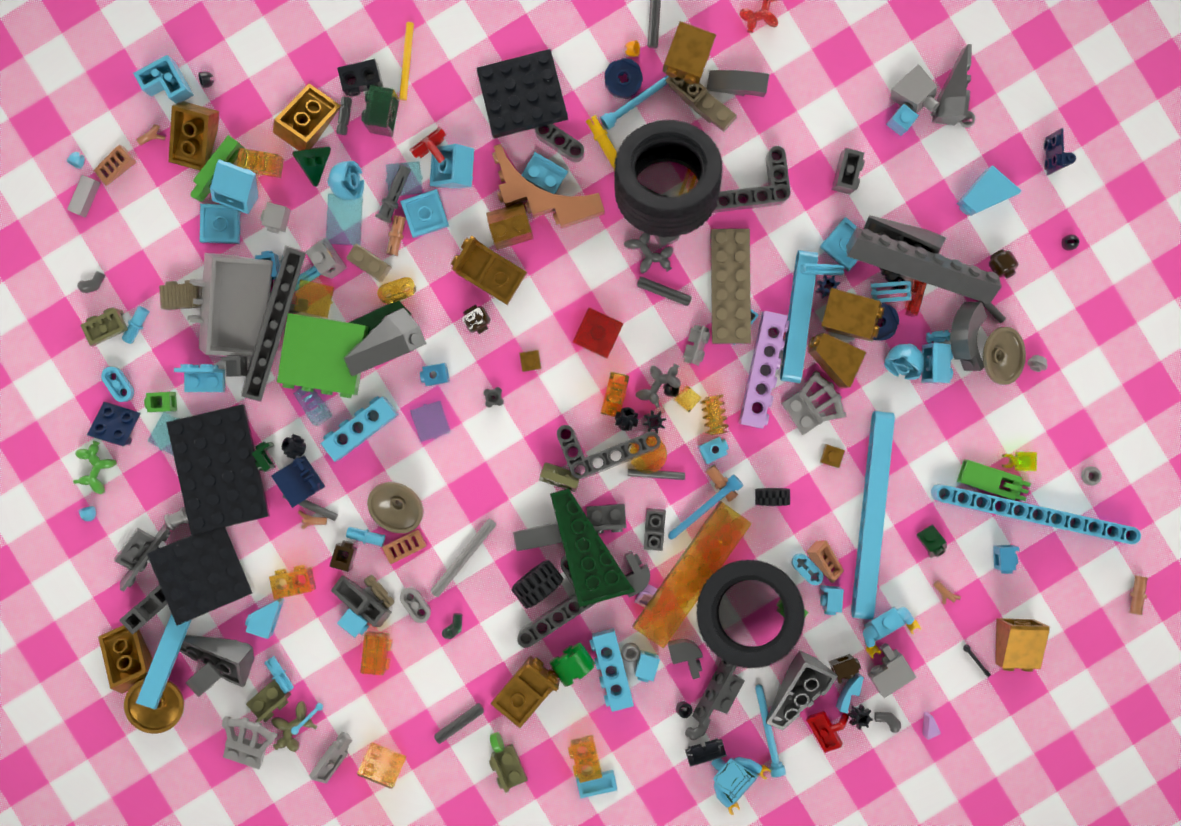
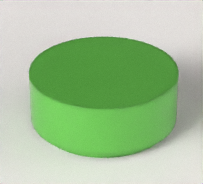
[490,732,504,753]

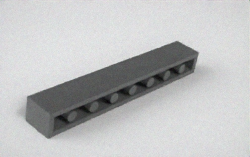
[846,227,1002,304]
[241,245,306,402]

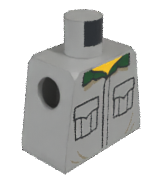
[305,238,347,279]

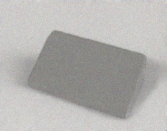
[67,175,101,218]

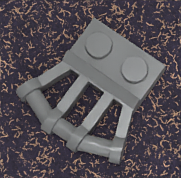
[781,371,847,435]
[222,716,278,769]

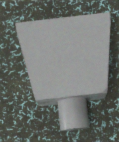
[891,64,940,113]

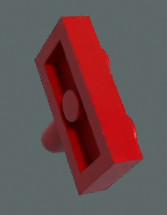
[409,127,446,163]
[806,711,849,753]

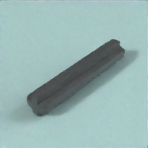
[648,0,661,49]
[637,277,692,306]
[434,703,484,744]

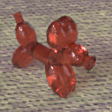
[739,0,778,33]

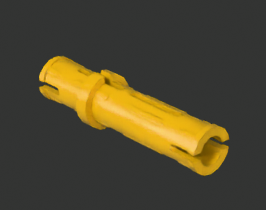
[585,115,617,169]

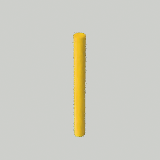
[399,22,414,100]

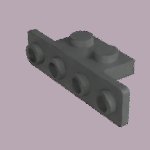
[114,523,171,592]
[692,660,745,725]

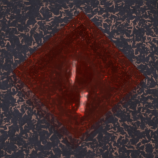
[572,307,624,359]

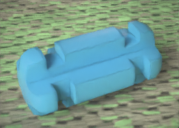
[926,330,951,344]

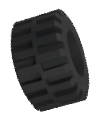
[511,560,564,609]

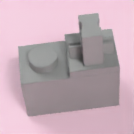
[867,643,917,698]

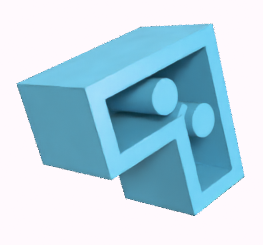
[133,55,194,104]

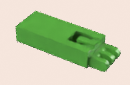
[190,135,245,202]
[957,459,1031,501]

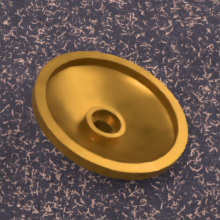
[124,678,184,734]

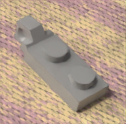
[309,732,353,783]

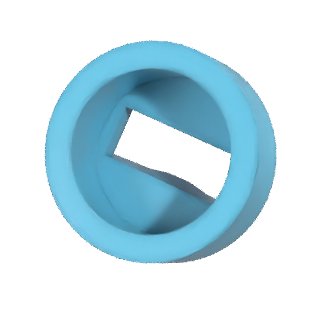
[66,152,85,169]
[78,506,96,521]

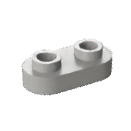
[400,587,431,623]

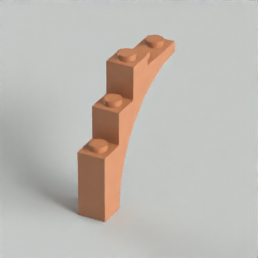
[492,144,605,229]

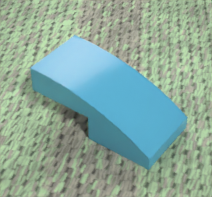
[836,673,864,713]

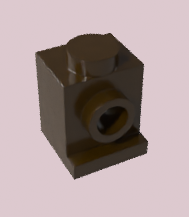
[329,540,357,572]
[828,654,861,684]

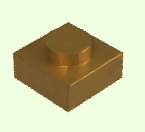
[519,350,541,372]
[820,444,845,468]

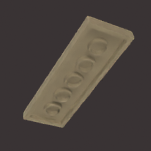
[711,229,751,344]

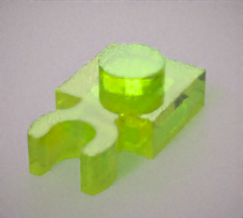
[1002,451,1037,471]

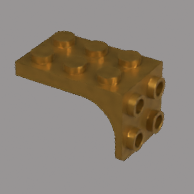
[451,236,527,305]
[491,655,560,728]

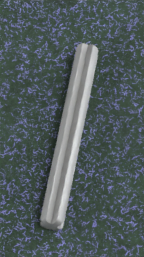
[431,518,496,597]

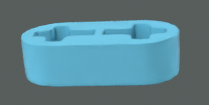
[792,553,824,585]

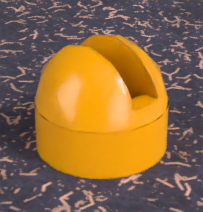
[625,40,640,57]

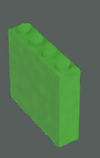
[277,313,369,398]

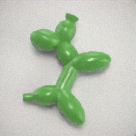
[73,441,117,494]

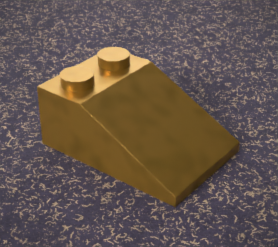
[273,84,341,150]
[168,101,219,171]
[98,625,153,694]

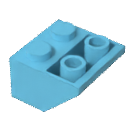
[210,160,259,214]

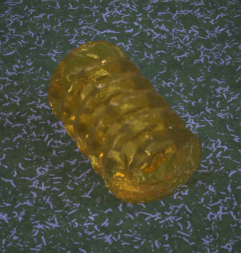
[700,394,729,435]

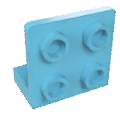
[174,364,225,392]

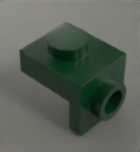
[252,441,276,472]
[916,524,947,558]

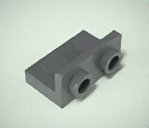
[587,504,627,534]

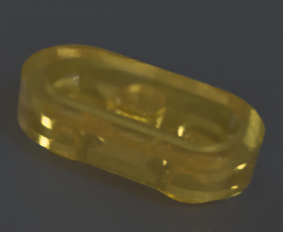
[377,277,416,304]

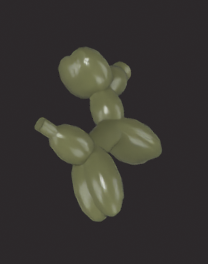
[271,701,318,752]

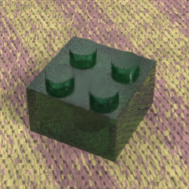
[361,85,400,137]

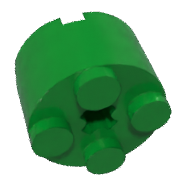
[549,642,596,687]

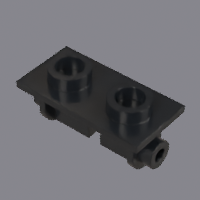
[685,738,727,767]

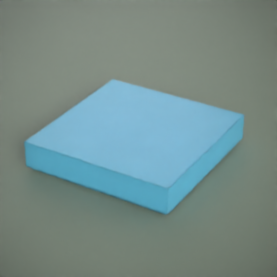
[400,189,449,238]
[199,204,241,244]
[819,217,858,271]

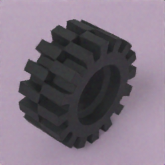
[755,488,790,506]

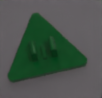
[292,146,331,187]

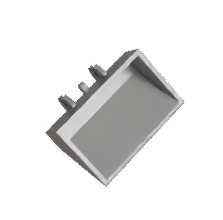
[187,253,273,356]

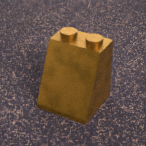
[662,21,717,85]
[486,202,534,250]
[821,288,884,342]
[808,333,867,388]
[995,618,1050,672]

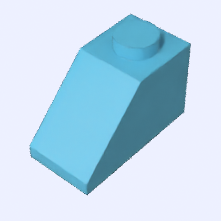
[245,598,284,639]

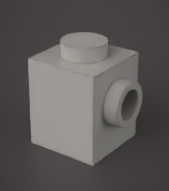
[261,202,291,234]

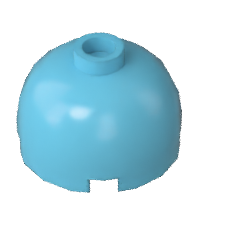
[328,161,364,200]
[884,344,925,380]

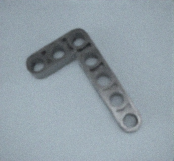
[713,146,791,213]
[557,425,661,479]
[517,555,596,648]

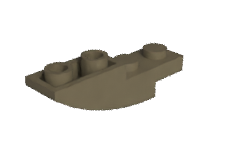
[665,77,737,132]

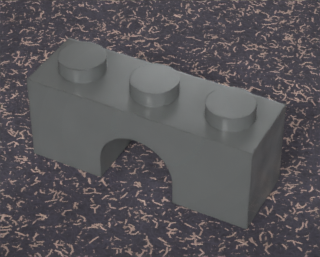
[119,585,167,634]

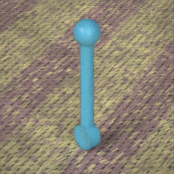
[291,703,323,735]

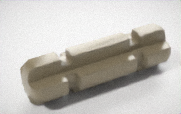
[364,575,395,608]

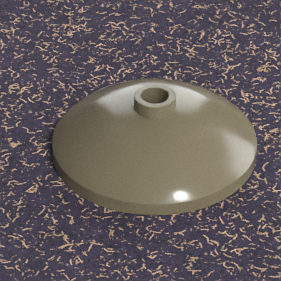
[982,327,1026,385]
[367,482,424,533]

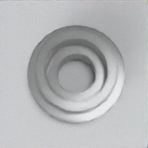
[1027,355,1048,372]
[1081,466,1102,486]
[621,642,640,662]

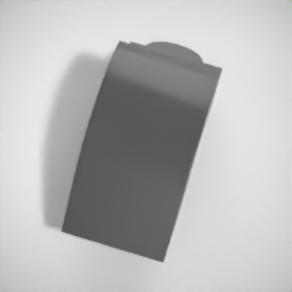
[625,551,650,598]
[667,639,703,679]
[186,661,223,698]

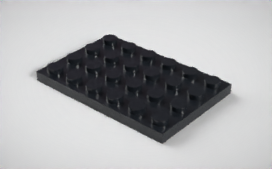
[166,404,270,535]

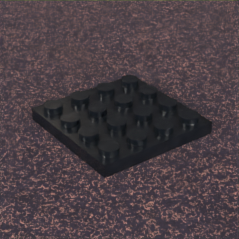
[476,49,568,139]
[146,527,252,626]

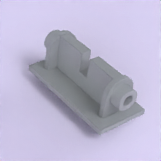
[683,325,710,366]

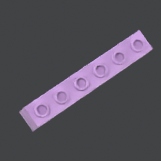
[738,311,789,429]

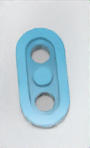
[101,367,134,402]

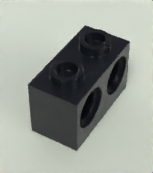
[337,59,384,97]

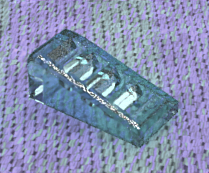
[293,387,333,426]

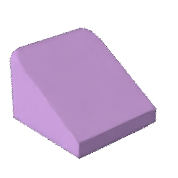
[635,584,661,610]
[922,712,941,740]

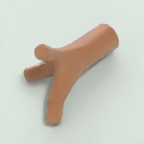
[136,124,165,145]
[298,510,327,529]
[933,580,961,605]

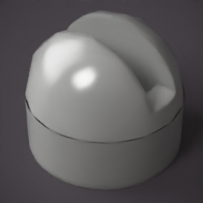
[960,111,975,128]

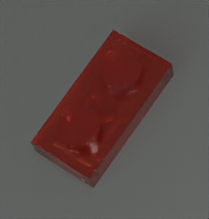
[904,280,927,317]

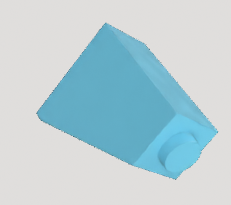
[956,165,1022,216]

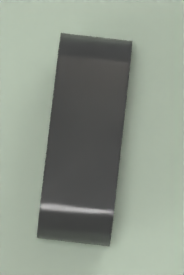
[535,124,584,163]

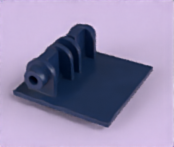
[1044,128,1076,175]
[87,402,141,447]
[271,455,326,508]

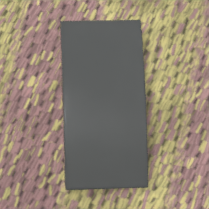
[644,508,666,551]

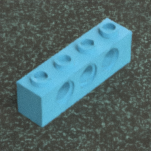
[320,396,399,462]
[590,628,634,712]

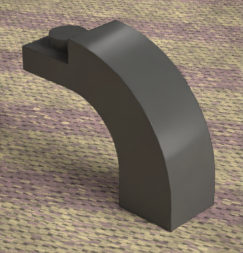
[951,301,988,371]

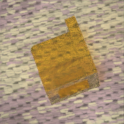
[673,385,702,413]

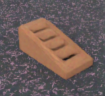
[93,144,136,186]
[382,529,427,564]
[806,540,844,583]

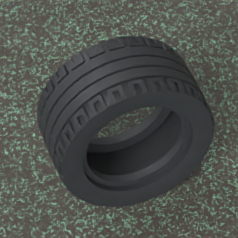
[614,120,723,237]
[696,560,805,669]

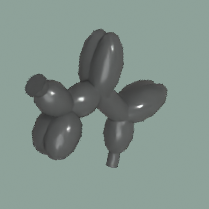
[624,233,674,274]
[635,363,681,408]

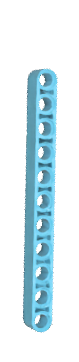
[851,411,895,620]
[931,484,1141,544]

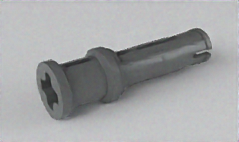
[375,165,411,224]

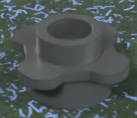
[483,387,504,408]

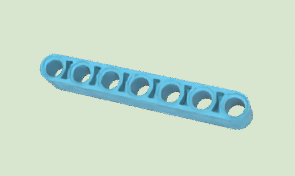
[780,250,818,383]

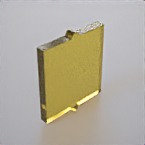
[294,279,334,318]

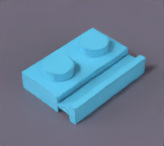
[522,152,568,194]

